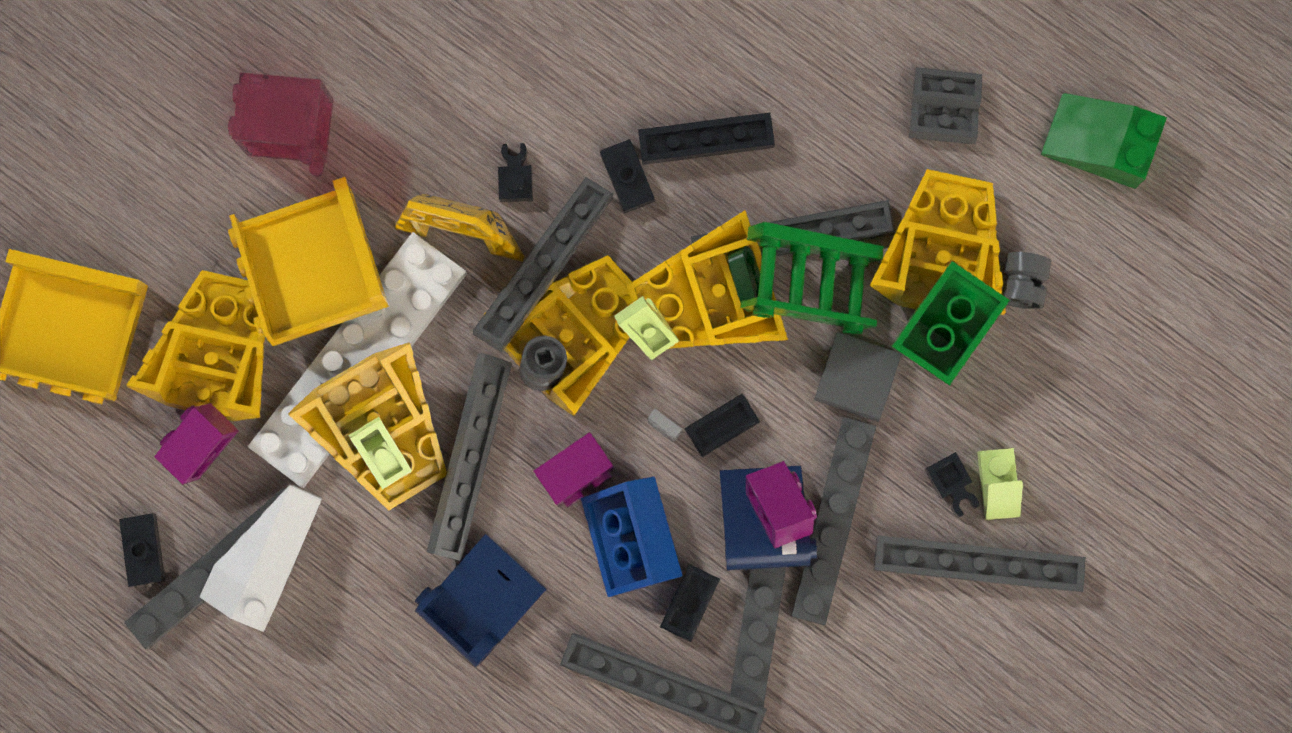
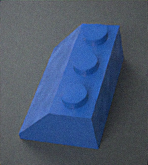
[581,476,683,598]

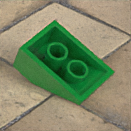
[1040,93,1167,189]
[892,261,1010,386]

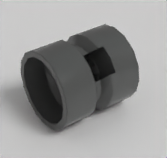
[1002,252,1052,309]
[519,335,567,391]

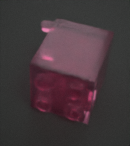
[228,73,334,177]

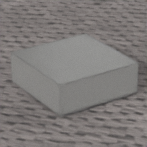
[648,409,682,442]

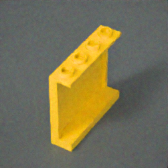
[228,177,389,346]
[0,249,148,405]

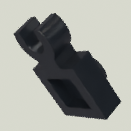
[498,143,533,202]
[924,452,979,517]

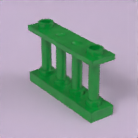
[740,222,884,334]

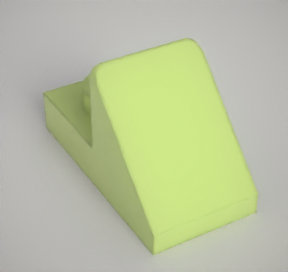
[614,296,679,360]
[348,417,412,489]
[977,448,1023,520]

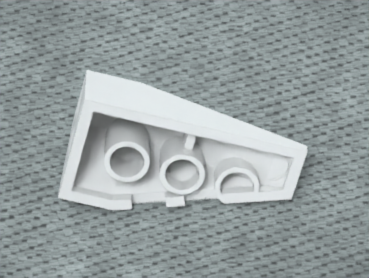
[200,485,322,632]

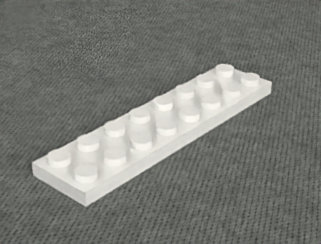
[248,232,467,488]

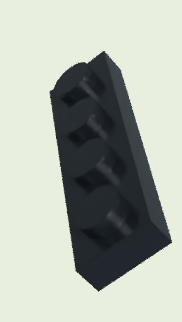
[638,112,775,165]

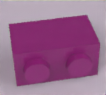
[154,403,239,485]
[533,432,614,508]
[746,461,817,549]

